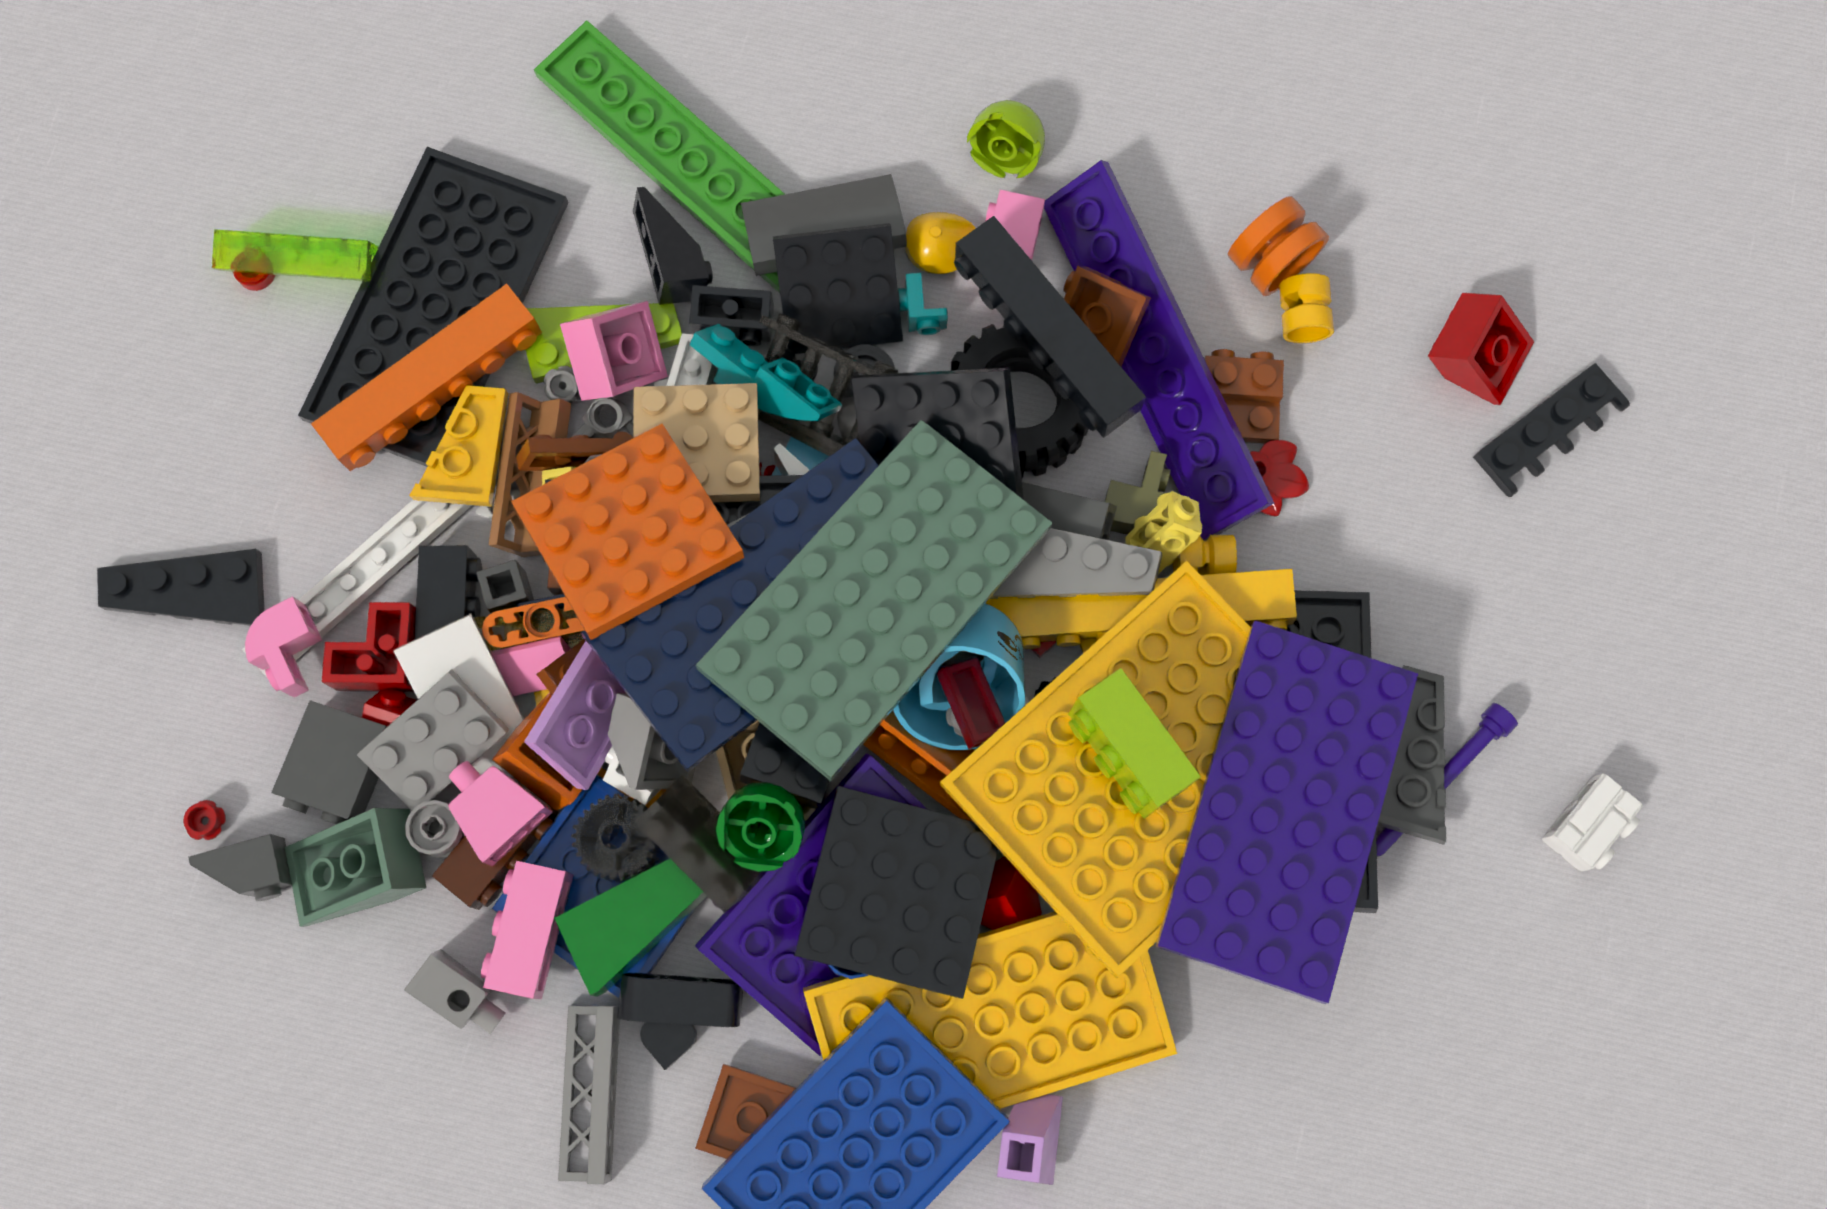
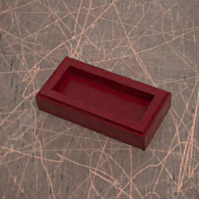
[936,657,1005,750]

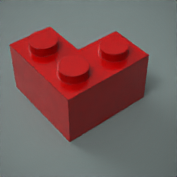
[322,602,416,692]

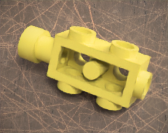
[1125,491,1202,574]

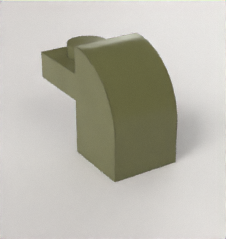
[1104,451,1171,534]

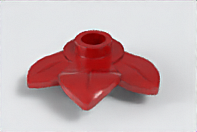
[1250,440,1309,517]

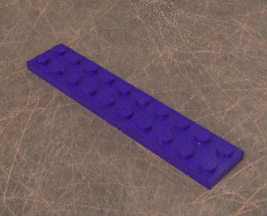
[1044,160,1274,540]

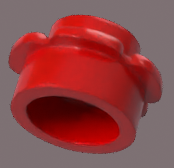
[183,800,226,840]

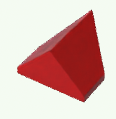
[981,856,1042,930]

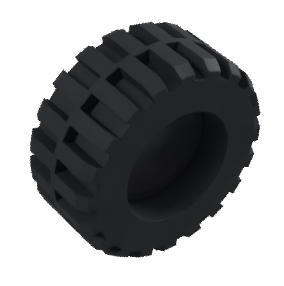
[950,324,1089,478]

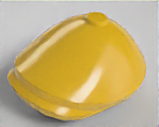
[905,212,976,274]

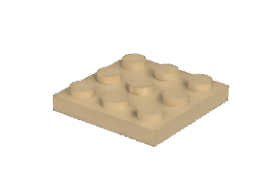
[633,383,760,502]

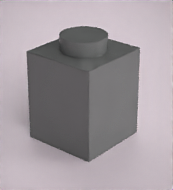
[476,560,534,620]

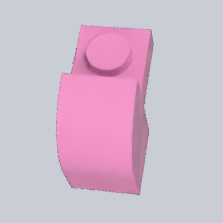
[245,596,322,698]

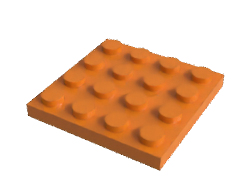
[511,424,745,640]

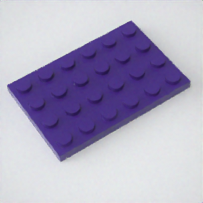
[695,753,928,1056]

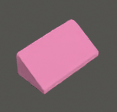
[490,636,571,696]

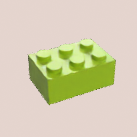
[1068,668,1201,819]

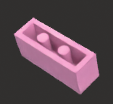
[481,861,573,999]

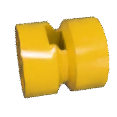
[1279,273,1334,343]
[1173,535,1237,575]

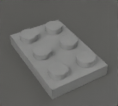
[357,669,509,811]

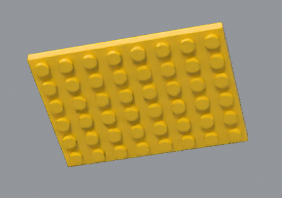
[940,561,1251,978]

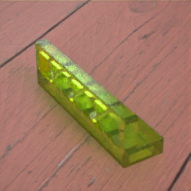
[212,229,379,282]

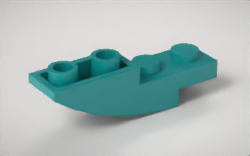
[690,324,843,421]

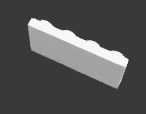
[394,614,524,777]

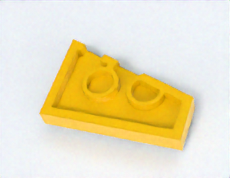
[409,385,509,507]

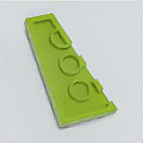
[525,303,682,384]

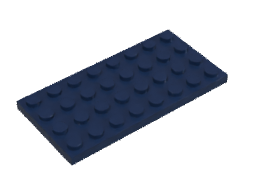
[582,438,879,772]

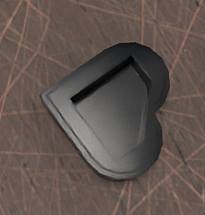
[640,1022,697,1070]

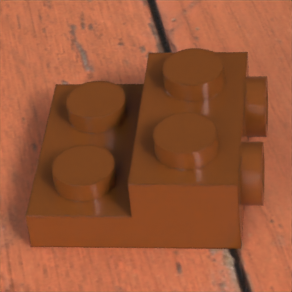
[1063,266,1151,366]
[1204,349,1284,444]

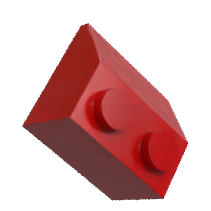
[1428,293,1534,405]

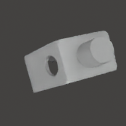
[404,949,506,1034]

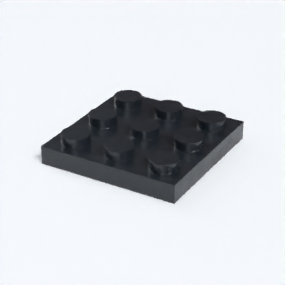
[773,223,903,354]

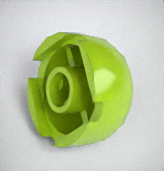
[967,100,1045,178]

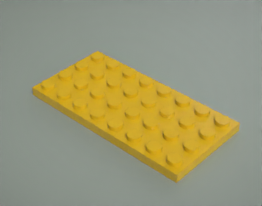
[803,911,1177,1109]

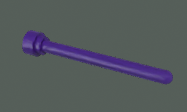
[1376,703,1518,856]

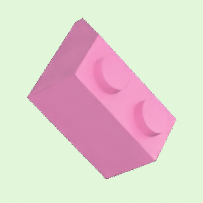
[560,301,668,401]

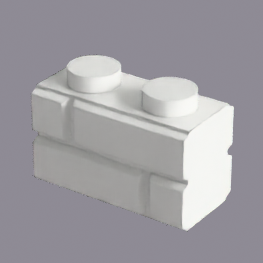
[1542,773,1643,872]

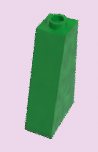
[554,847,717,997]

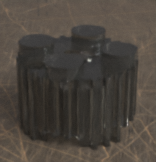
[571,794,664,883]

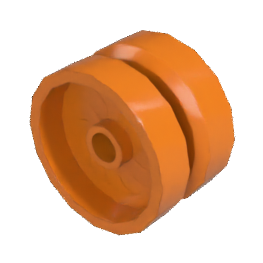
[1227,196,1329,296]

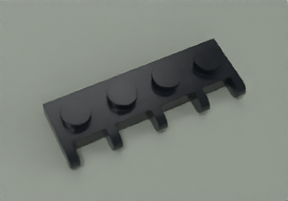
[1473,363,1630,497]

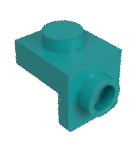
[898,273,948,335]

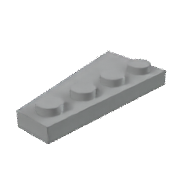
[990,528,1162,599]

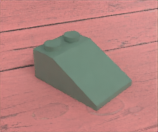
[285,808,427,927]

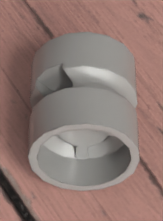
[405,800,465,860]

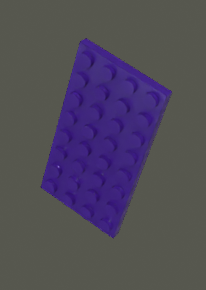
[1155,620,1418,1004]

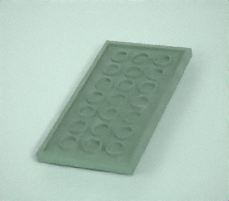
[696,420,1052,781]

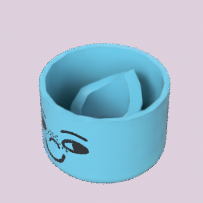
[893,603,1025,750]

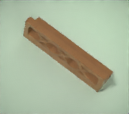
[489,392,571,557]

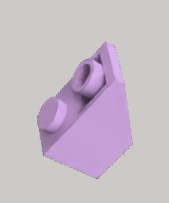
[997,1094,1063,1185]

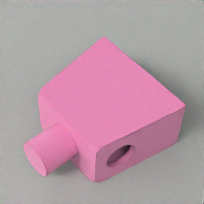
[448,761,553,866]

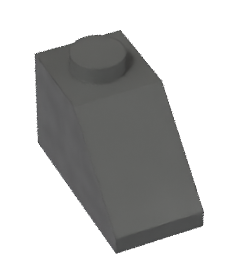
[188,834,292,901]

